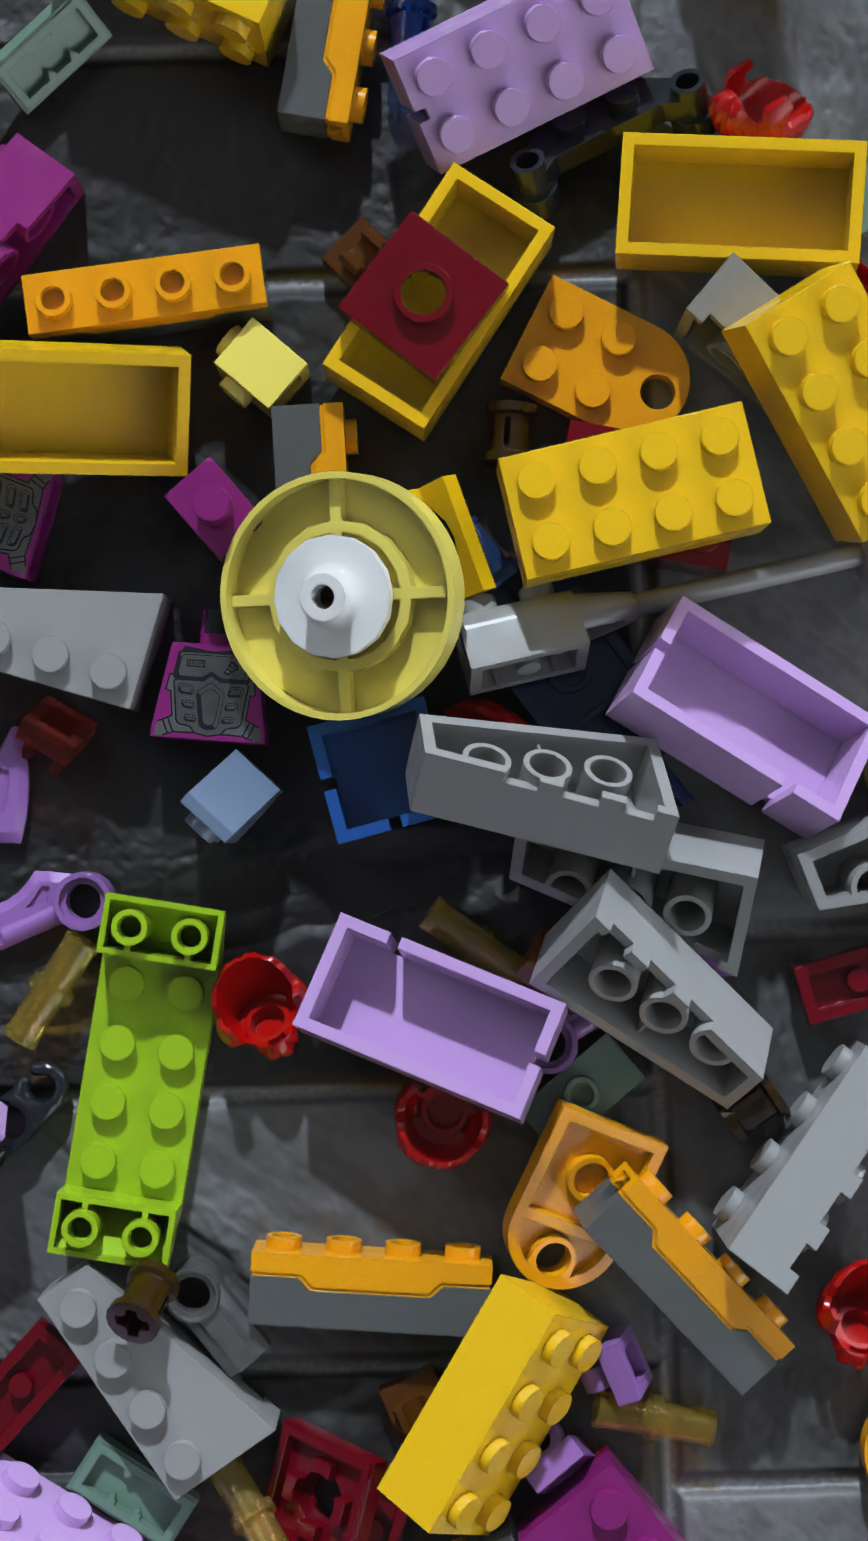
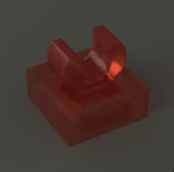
[15,695,99,776]

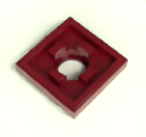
[338,210,509,384]
[255,1417,388,1541]

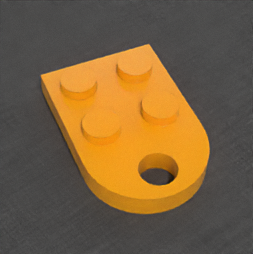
[500,275,690,429]
[503,1098,669,1290]

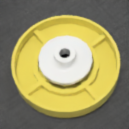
[220,471,465,721]

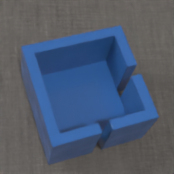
[306,695,437,845]

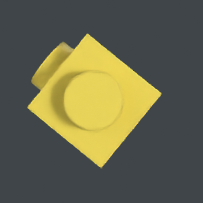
[214,317,311,419]

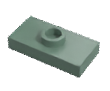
[0,0,113,115]
[525,1031,646,1136]
[66,1430,201,1541]

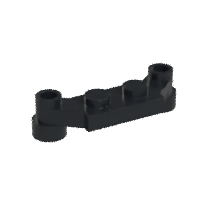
[510,68,716,220]

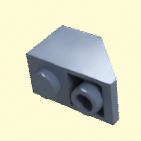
[180,749,284,844]

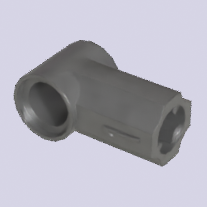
[166,1256,272,1378]

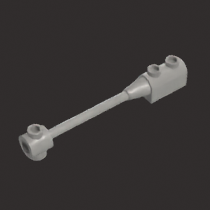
[455,540,868,696]

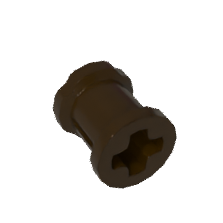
[482,400,538,467]
[711,1073,791,1145]
[106,1259,181,1344]

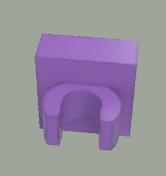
[580,1322,653,1407]
[526,1423,595,1494]

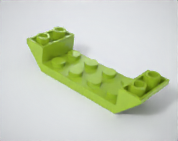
[47,892,226,1268]

